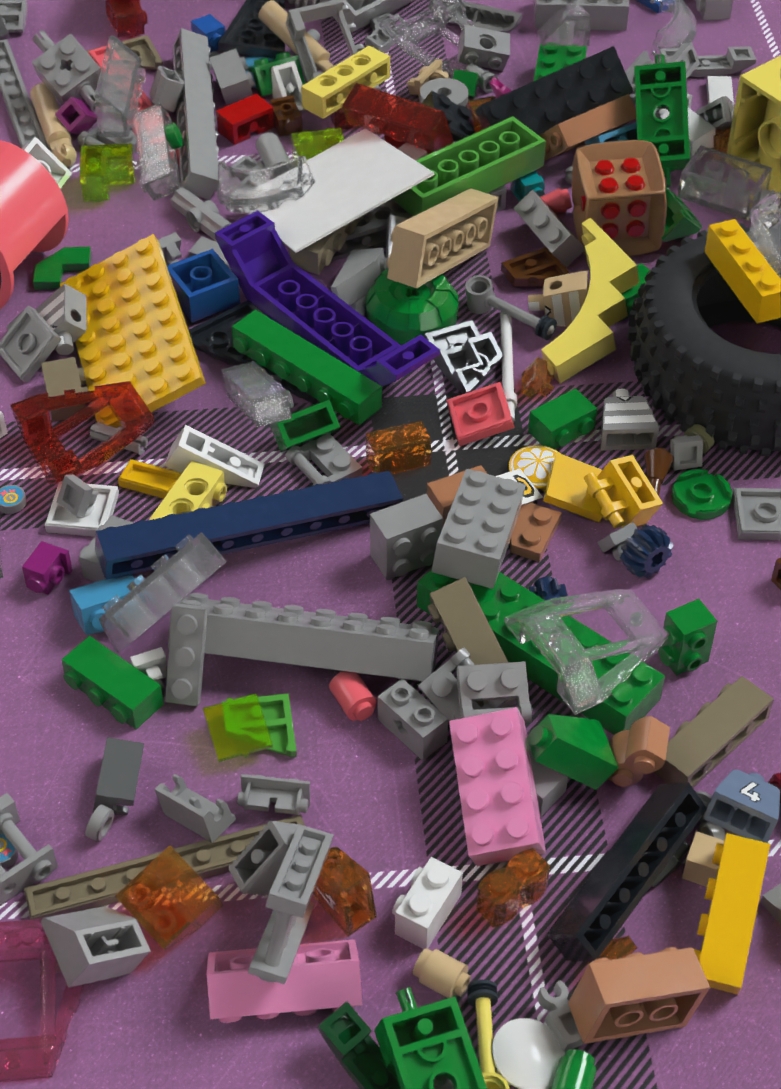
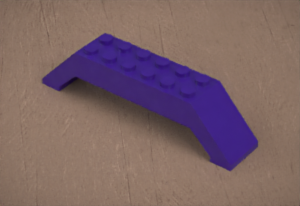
[215,210,440,386]

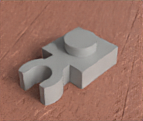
[537,980,583,1052]

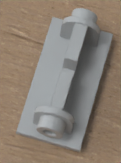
[237,774,311,816]

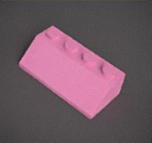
[207,939,362,1023]

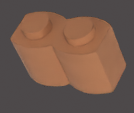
[608,716,670,787]

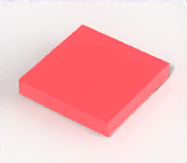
[446,382,515,446]

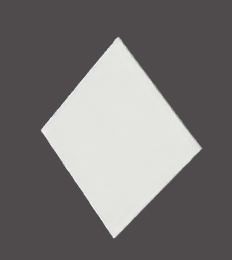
[235,128,434,253]

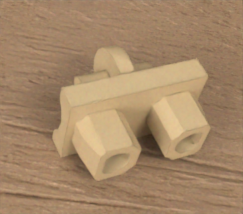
[407,59,449,99]

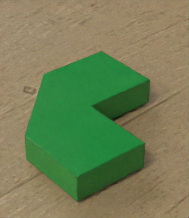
[33,246,92,290]

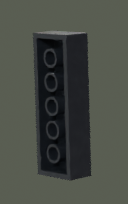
[475,46,634,135]

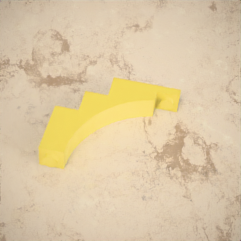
[541,218,639,384]

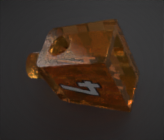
[313,847,377,937]

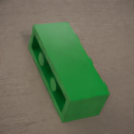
[61,636,164,730]

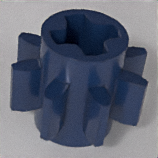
[529,577,568,610]

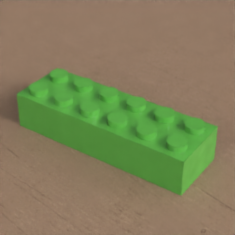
[392,116,546,217]

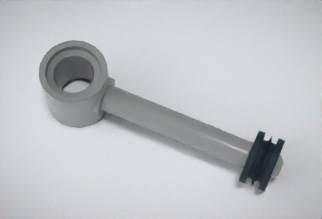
[465,275,557,340]

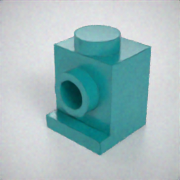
[510,170,545,202]

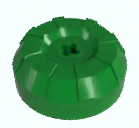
[366,269,458,345]

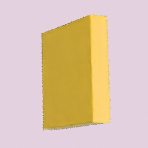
[543,453,603,522]

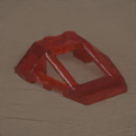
[10,381,155,485]

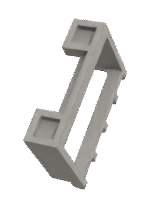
[286,0,380,96]

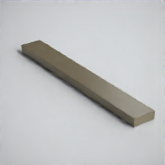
[24,815,305,925]

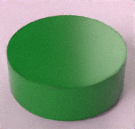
[164,123,184,150]

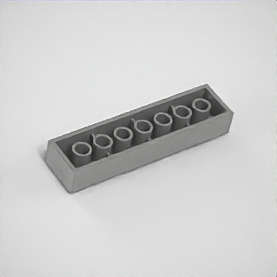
[168,593,440,681]

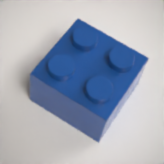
[167,249,240,322]

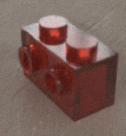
[105,0,148,37]

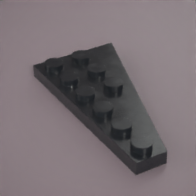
[218,0,285,59]
[188,300,320,405]

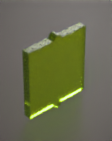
[203,694,273,762]

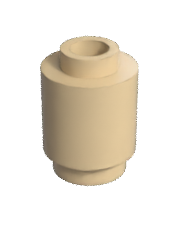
[413,948,471,998]

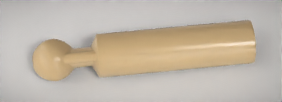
[258,0,336,72]
[30,83,77,167]

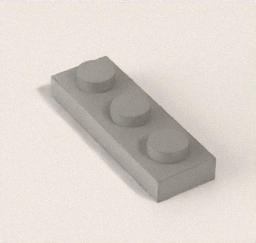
[165,603,208,706]

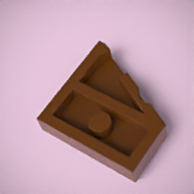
[501,247,570,287]

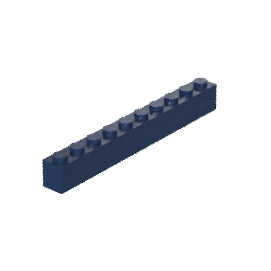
[95,471,403,580]

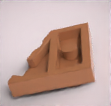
[510,502,562,562]

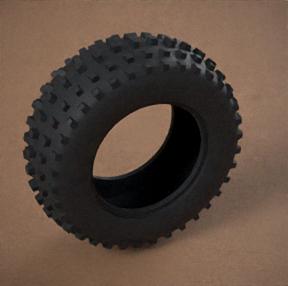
[628,223,781,456]

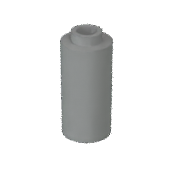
[255,133,293,180]

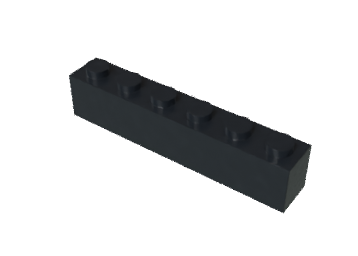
[546,782,707,962]

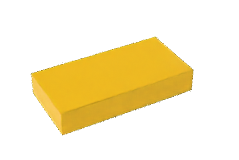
[118,459,182,499]

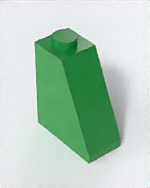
[526,714,619,790]

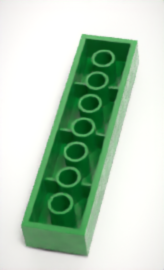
[417,569,665,735]

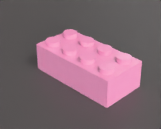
[449,707,546,866]

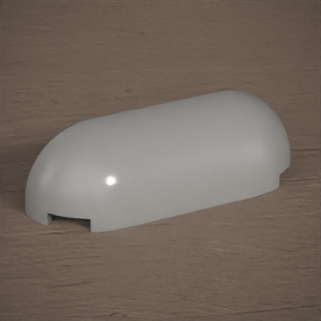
[434,0,522,33]

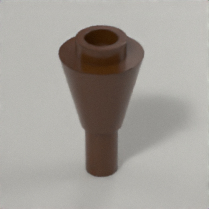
[644,448,674,496]

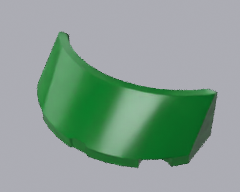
[661,187,702,242]

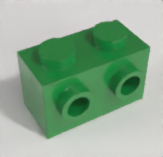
[658,598,718,676]

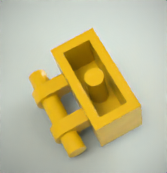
[584,455,663,528]

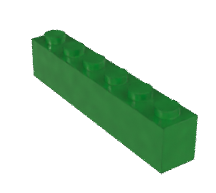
[232,310,382,425]

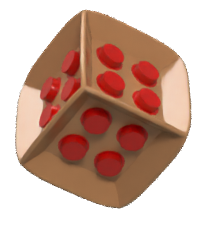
[572,140,667,256]

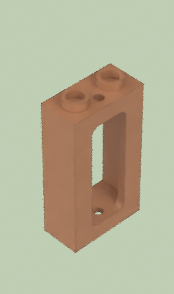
[539,94,637,160]

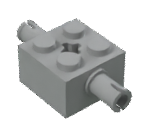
[32,30,105,111]

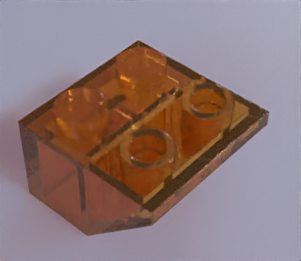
[115,845,224,950]

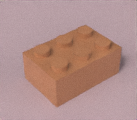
[568,947,710,1044]

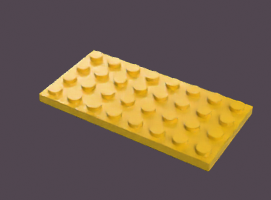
[60,234,206,428]

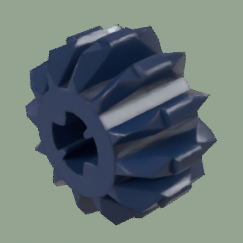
[620,524,674,578]

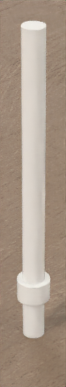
[500,311,517,423]

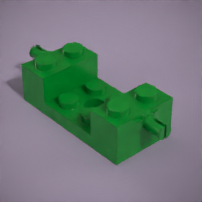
[634,54,691,188]
[374,987,487,1089]

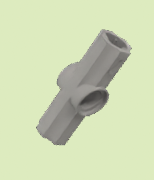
[171,187,231,241]

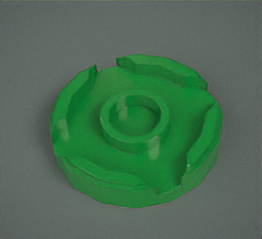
[671,469,732,520]

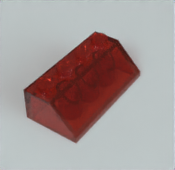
[341,83,454,151]

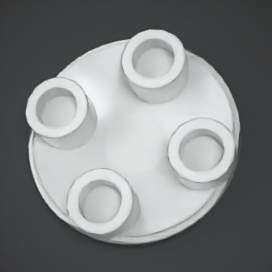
[492,1018,565,1089]

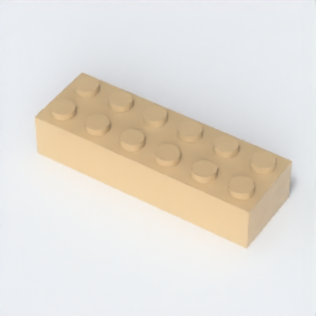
[387,188,499,288]

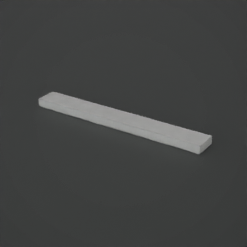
[0,39,48,149]

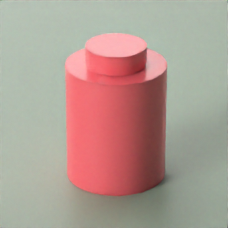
[329,671,377,721]

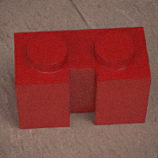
[216,93,274,145]

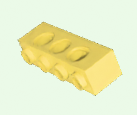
[301,46,390,119]
[149,461,227,574]

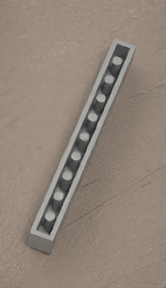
[173,28,222,200]

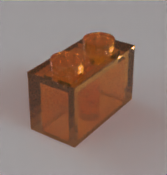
[366,421,431,474]

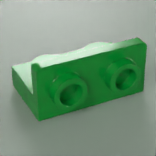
[248,51,305,96]

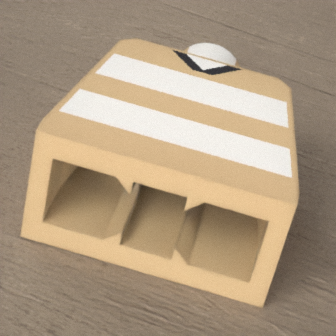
[528,271,589,327]

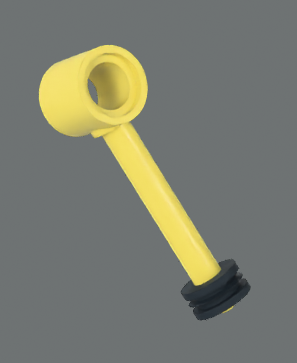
[467,980,510,1089]

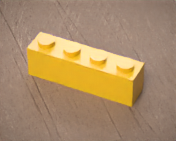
[704,219,781,323]
[694,833,770,995]

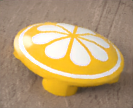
[509,445,561,492]

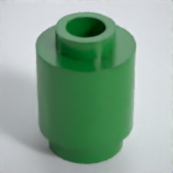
[551,1049,597,1089]

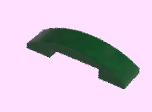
[317,1001,401,1089]

